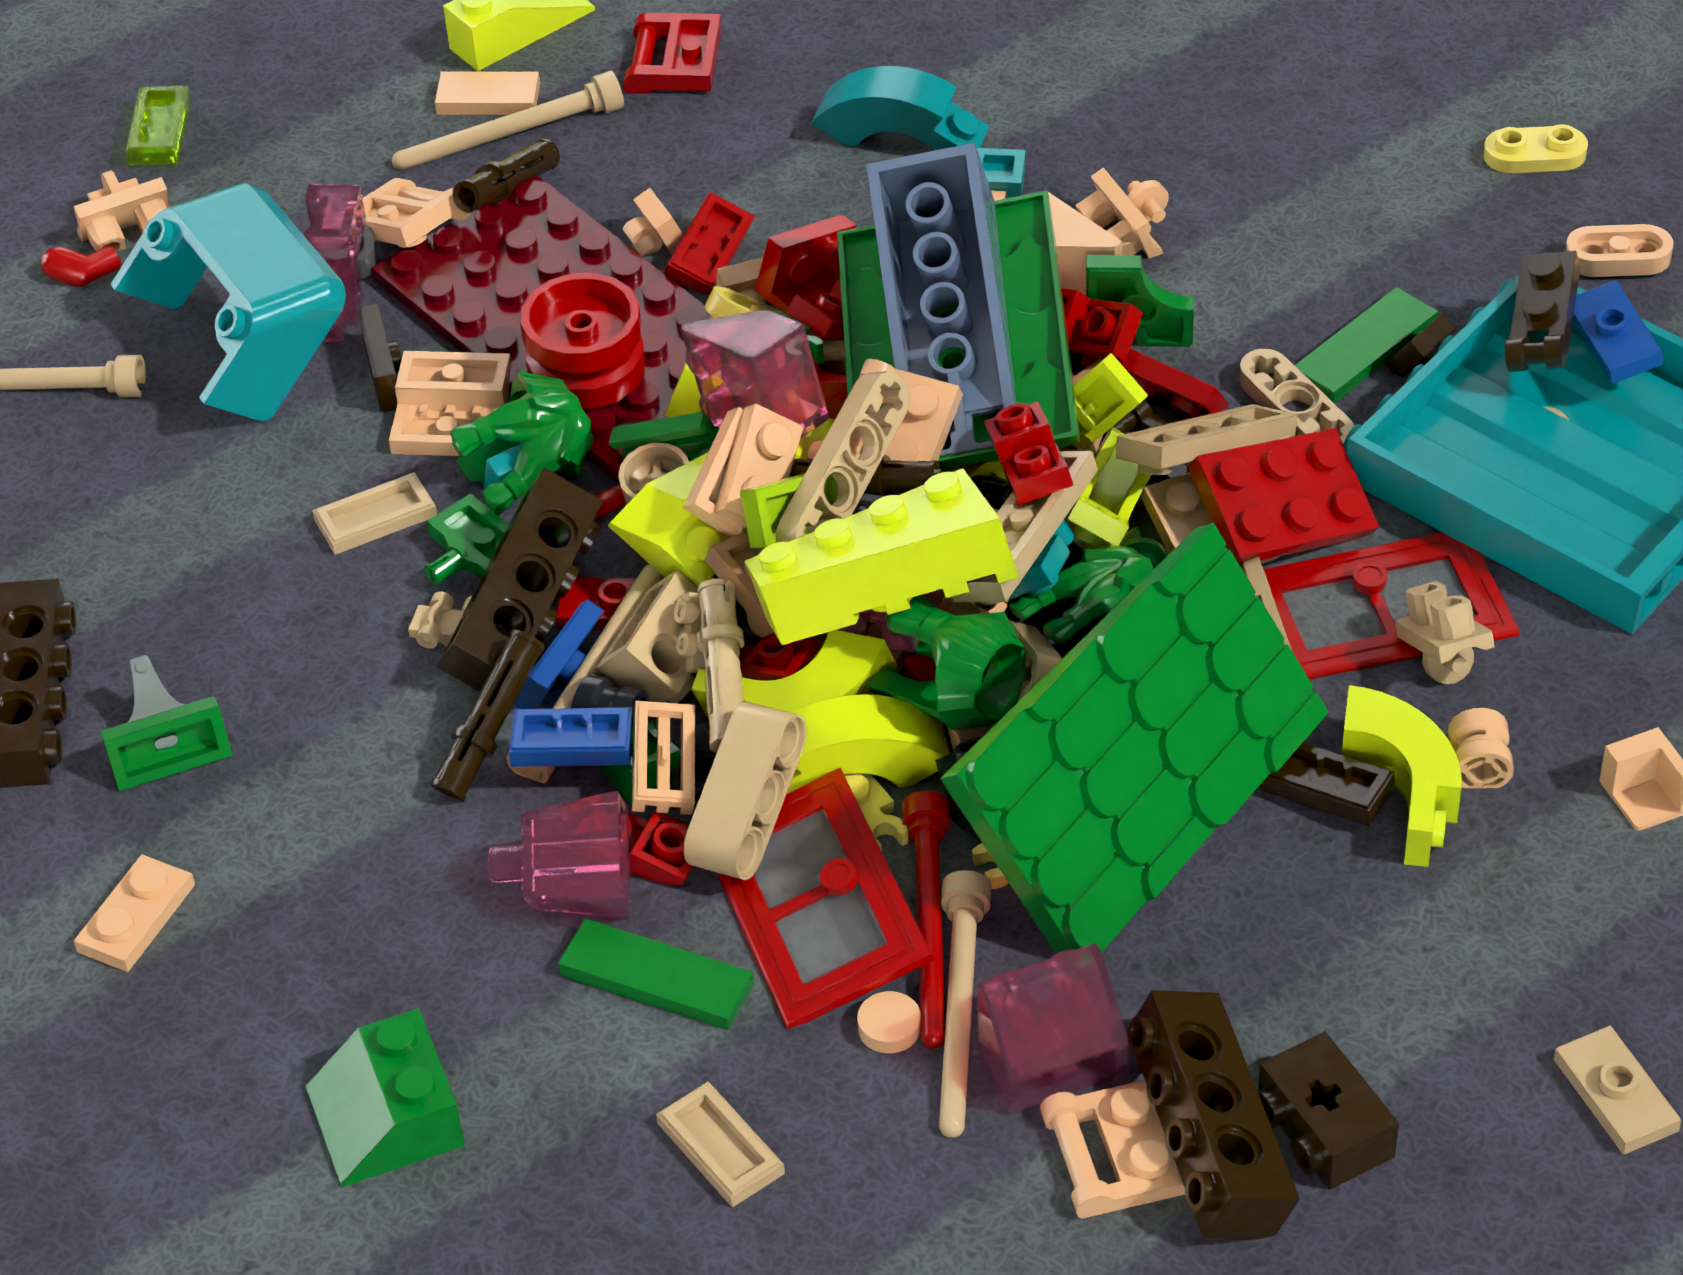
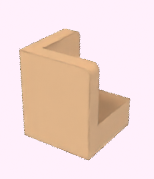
[1599,727,1683,831]

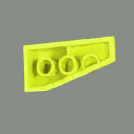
[608,405,829,587]

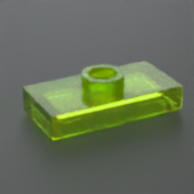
[126,86,191,165]

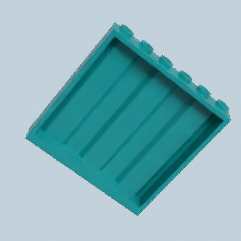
[1343,275,1683,635]

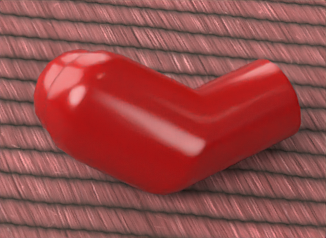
[40,245,122,287]

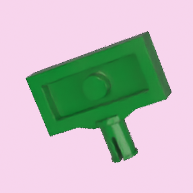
[424,493,521,586]

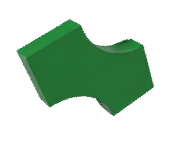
[1086,255,1194,347]

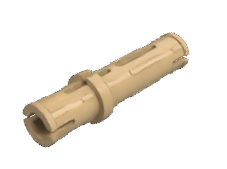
[697,579,744,753]

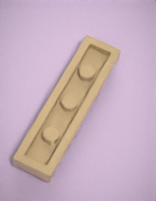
[1116,404,1297,475]
[952,451,1098,605]

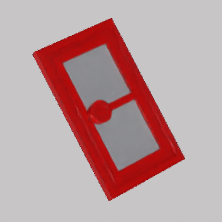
[1264,532,1519,680]
[716,768,934,1030]

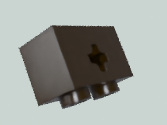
[1258,1031,1399,1190]

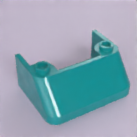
[110,183,346,422]

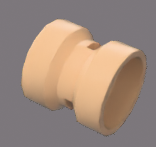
[1448,708,1514,788]

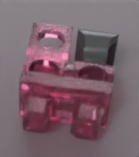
[303,184,379,342]

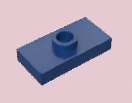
[1573,280,1664,384]
[514,599,604,709]
[509,707,633,767]

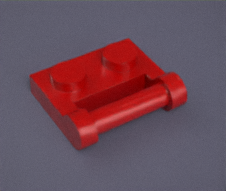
[623,13,722,94]

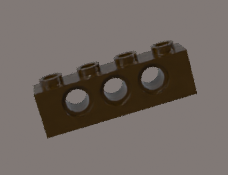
[436,467,603,692]
[0,579,77,788]
[1127,990,1300,1239]

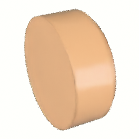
[857,991,921,1053]

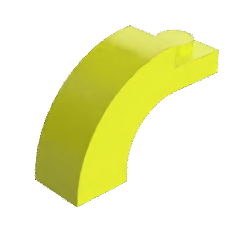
[1065,427,1152,549]
[691,630,897,718]
[1342,685,1462,867]
[787,694,950,794]

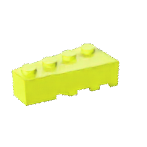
[745,468,1019,645]

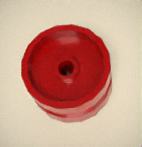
[520,273,645,409]

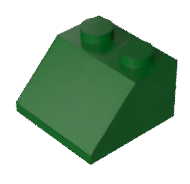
[306,1008,465,1188]

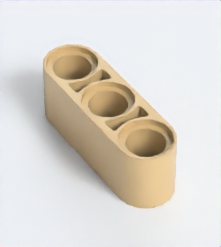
[684,701,806,880]

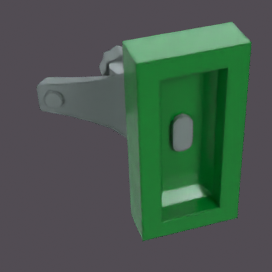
[100,655,233,791]

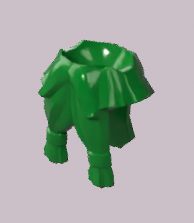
[450,371,594,516]
[1008,546,1154,643]
[868,594,1027,730]

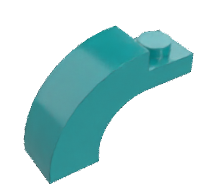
[811,66,989,150]

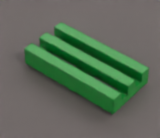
[609,411,720,462]

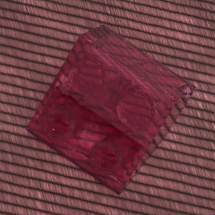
[680,309,829,439]
[978,943,1128,1115]

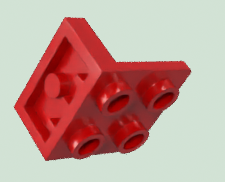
[754,214,856,341]

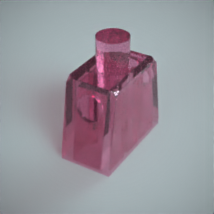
[488,791,630,919]

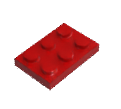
[1188,428,1379,565]

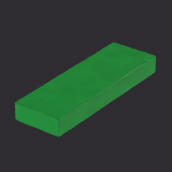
[1294,287,1438,403]
[558,918,754,1030]

